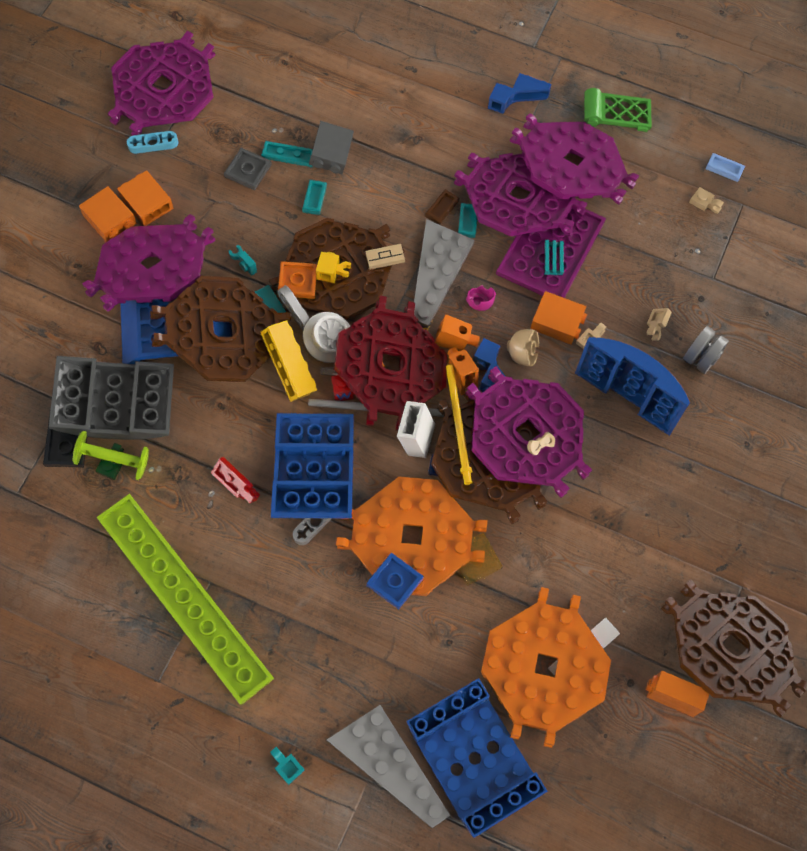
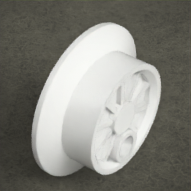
[303,312,350,363]

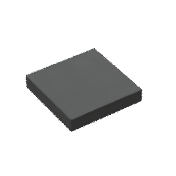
[224,148,272,190]

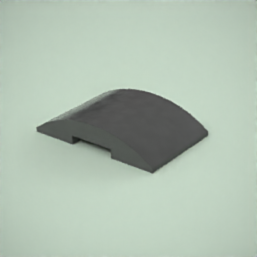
[49,356,174,440]

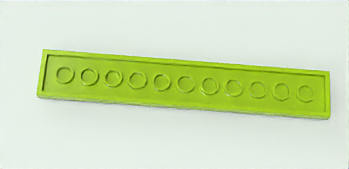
[97,494,274,705]

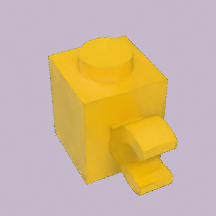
[316,252,351,283]

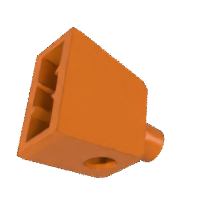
[435,314,480,351]
[447,348,479,396]

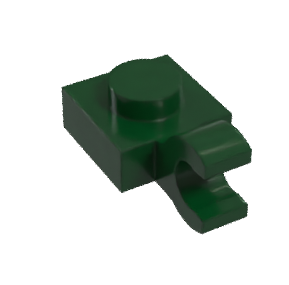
[96,443,124,480]

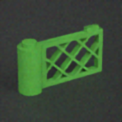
[584,88,652,132]

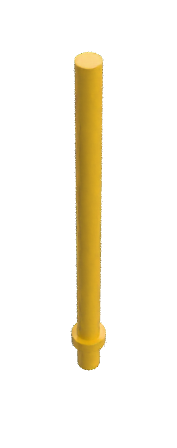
[446,364,472,485]

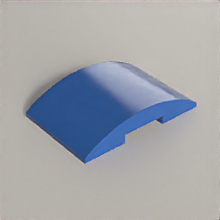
[575,337,690,436]
[271,413,354,519]

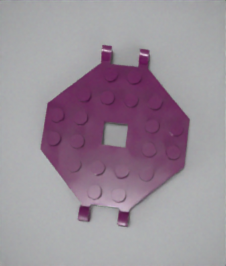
[107,30,216,136]
[510,113,639,205]
[454,151,587,237]
[82,214,215,312]
[465,366,592,498]

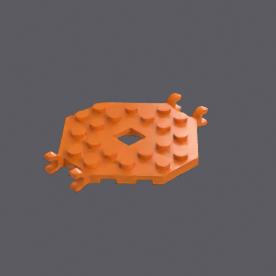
[336,477,488,596]
[481,587,611,748]

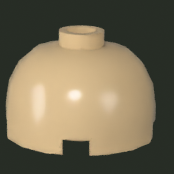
[507,329,539,366]

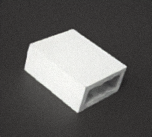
[397,401,435,458]

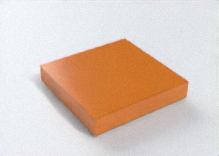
[278,261,317,299]

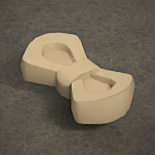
[527,432,555,455]

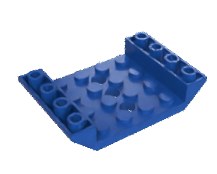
[120,297,232,364]
[406,678,548,838]

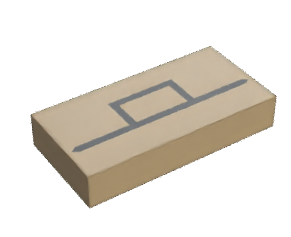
[365,244,405,270]

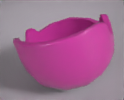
[466,285,496,311]

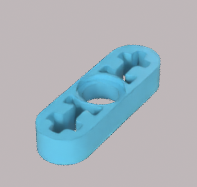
[127,131,178,154]

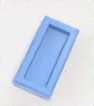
[706,153,745,182]

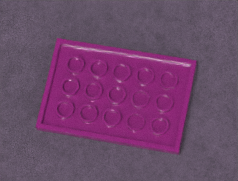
[496,209,606,298]

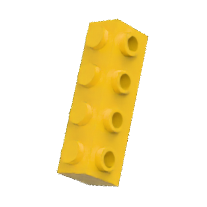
[260,320,317,402]

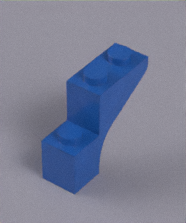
[488,73,551,114]
[473,338,506,392]

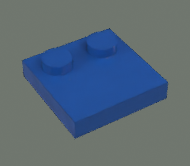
[366,553,424,610]

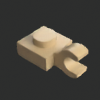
[689,187,724,214]
[647,308,672,341]
[576,323,606,350]

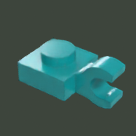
[229,245,257,276]
[270,747,305,785]

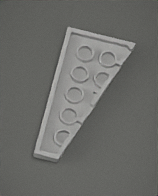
[414,219,475,329]
[327,705,450,828]

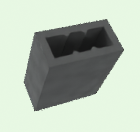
[309,121,354,174]

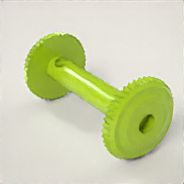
[72,431,149,480]

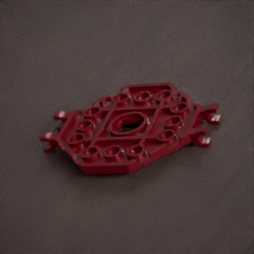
[334,295,448,431]

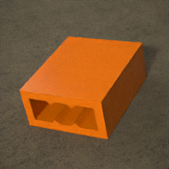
[117,170,174,226]
[79,186,137,242]
[530,291,588,345]
[645,671,709,717]

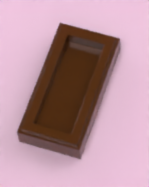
[425,189,460,225]

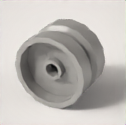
[683,326,729,375]

